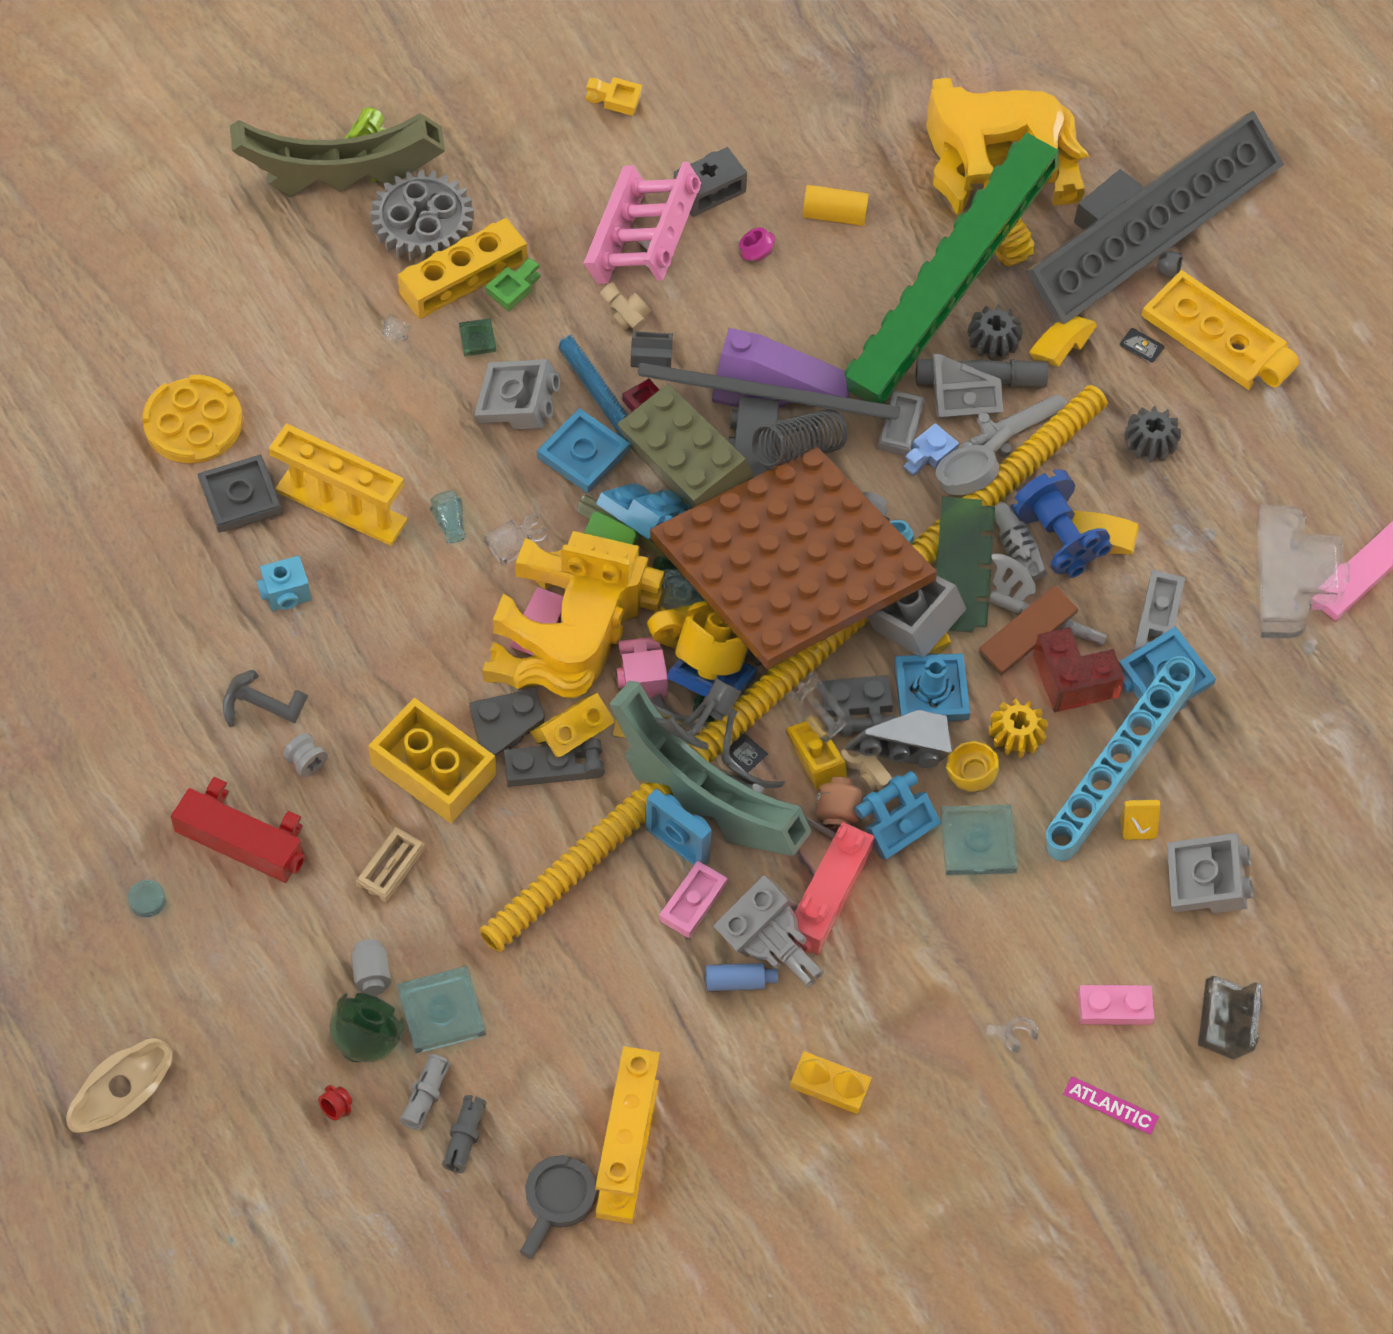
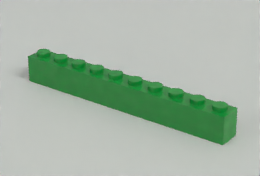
[845,132,1059,404]

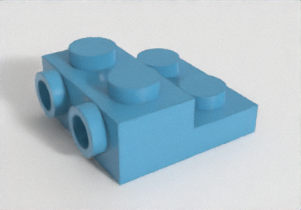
[596,483,690,539]
[1116,626,1216,712]

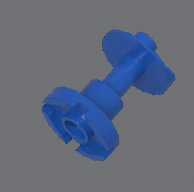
[1011,469,1113,578]

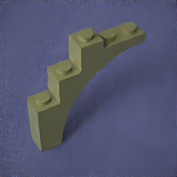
[230,113,445,197]

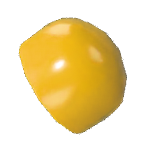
[946,741,999,792]

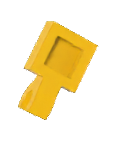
[585,77,643,116]

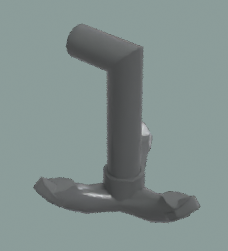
[223,670,308,727]

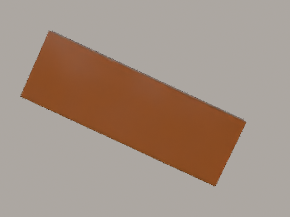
[979,585,1078,676]

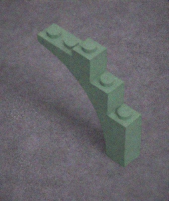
[609,681,812,856]

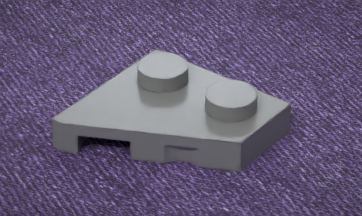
[932,354,1003,417]

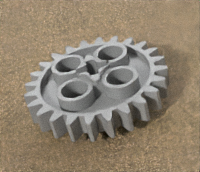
[370,170,474,261]

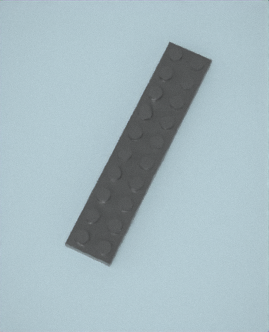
[1026,111,1284,324]

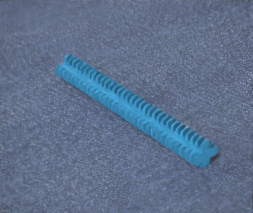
[558,335,629,439]

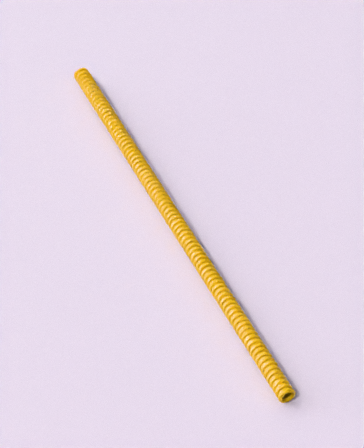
[479,385,1108,952]

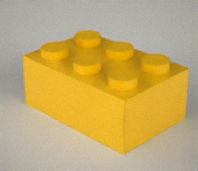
[368,697,496,824]

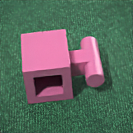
[616,637,668,698]

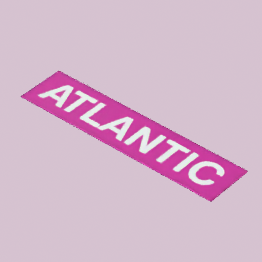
[1063,1076,1159,1135]

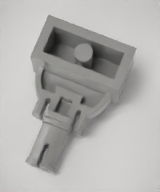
[713,875,824,988]

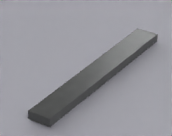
[638,362,900,420]

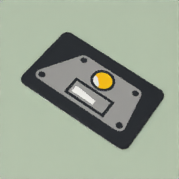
[1120,328,1165,363]

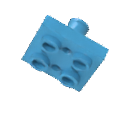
[894,653,970,721]

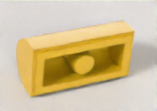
[802,184,869,226]

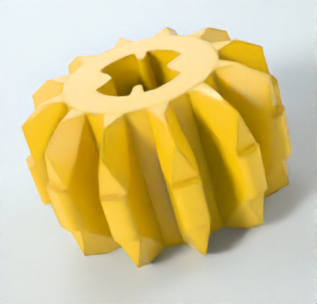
[994,218,1034,267]
[988,698,1048,759]

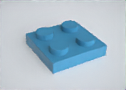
[537,408,630,493]
[646,789,712,865]

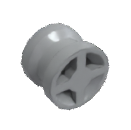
[283,733,328,777]

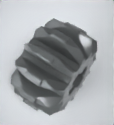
[967,304,1023,360]
[1124,405,1181,463]

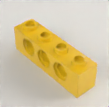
[397,217,528,320]

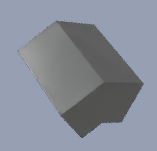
[631,331,673,368]

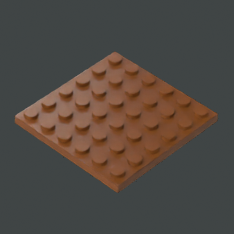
[650,446,937,669]

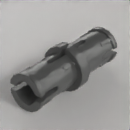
[442,1095,487,1173]

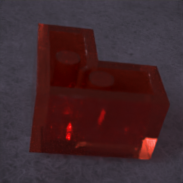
[1033,627,1125,713]

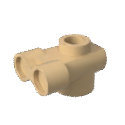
[600,282,651,331]

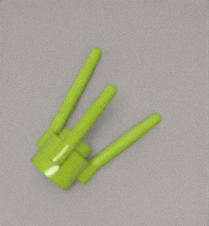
[344,107,385,183]

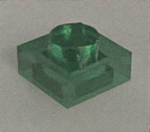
[459,318,496,356]

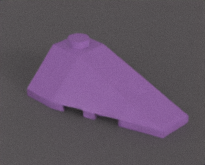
[712,328,849,408]

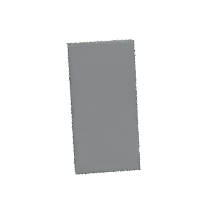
[878,390,925,456]

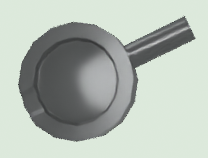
[520,1155,596,1259]

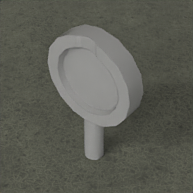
[935,426,1014,495]

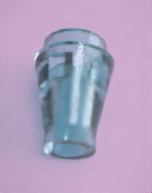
[430,491,466,544]

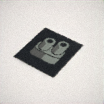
[729,733,769,773]

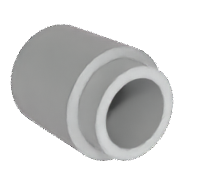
[351,939,391,996]

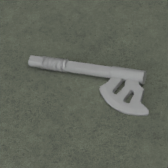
[989,553,1107,646]

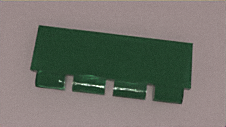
[937,497,995,633]

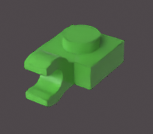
[485,258,541,312]

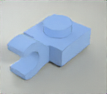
[903,423,959,476]

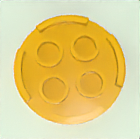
[142,375,243,464]

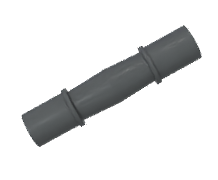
[915,358,1048,388]

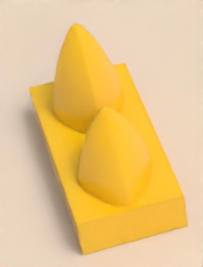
[790,1051,872,1114]

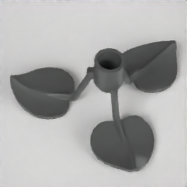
[650,678,785,788]

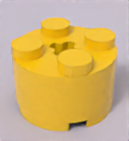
[675,601,748,680]

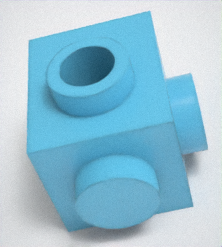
[256,556,311,611]

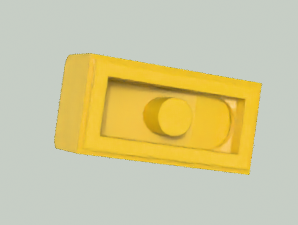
[785,717,847,790]

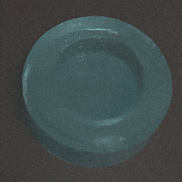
[128,880,166,918]

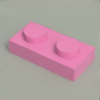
[659,861,728,938]
[1078,985,1154,1025]

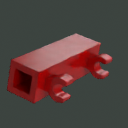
[171,777,305,883]

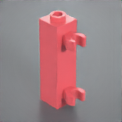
[791,822,875,955]

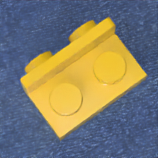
[561,531,639,586]
[530,693,614,758]

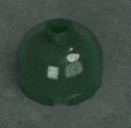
[329,993,405,1062]

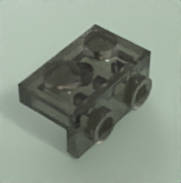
[1198,975,1262,1060]

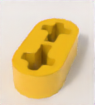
[647,610,686,649]

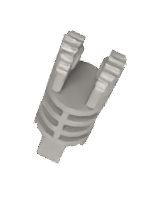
[992,502,1047,582]

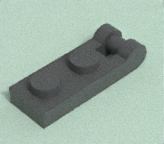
[504,738,605,787]

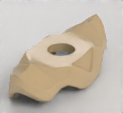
[66,1038,172,1133]

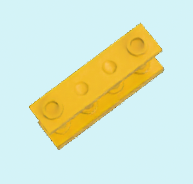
[268,423,408,546]
[595,1046,660,1224]

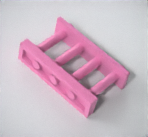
[584,162,701,284]

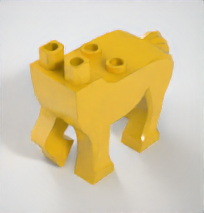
[926,78,1089,215]
[482,537,665,698]

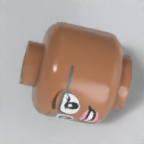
[815,777,863,830]

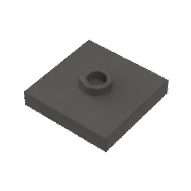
[198,454,283,533]

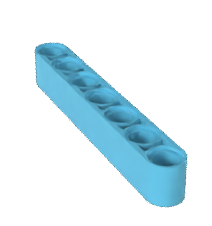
[1046,656,1195,861]

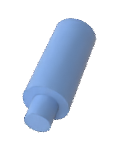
[705,963,778,991]

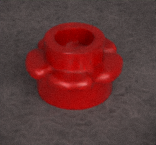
[318,1085,352,1121]

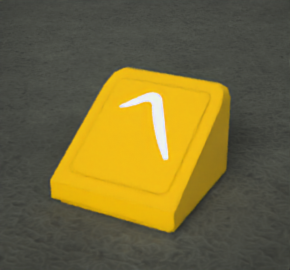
[1120,800,1160,840]

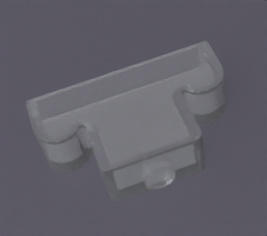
[1257,505,1350,638]

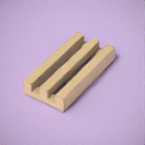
[356,827,426,903]

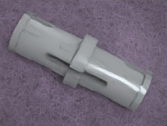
[399,1054,451,1130]

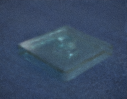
[940,805,1018,875]
[397,966,486,1054]

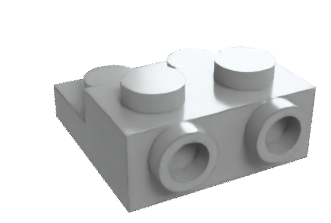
[474,359,560,429]
[1167,833,1254,913]

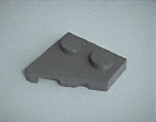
[469,688,544,756]

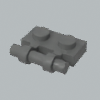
[820,675,896,737]

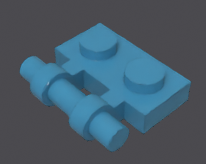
[854,771,941,859]

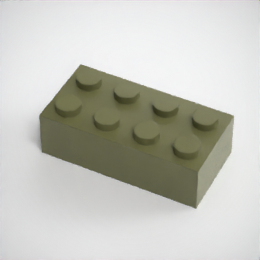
[617,383,754,508]

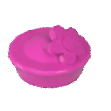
[739,227,775,262]

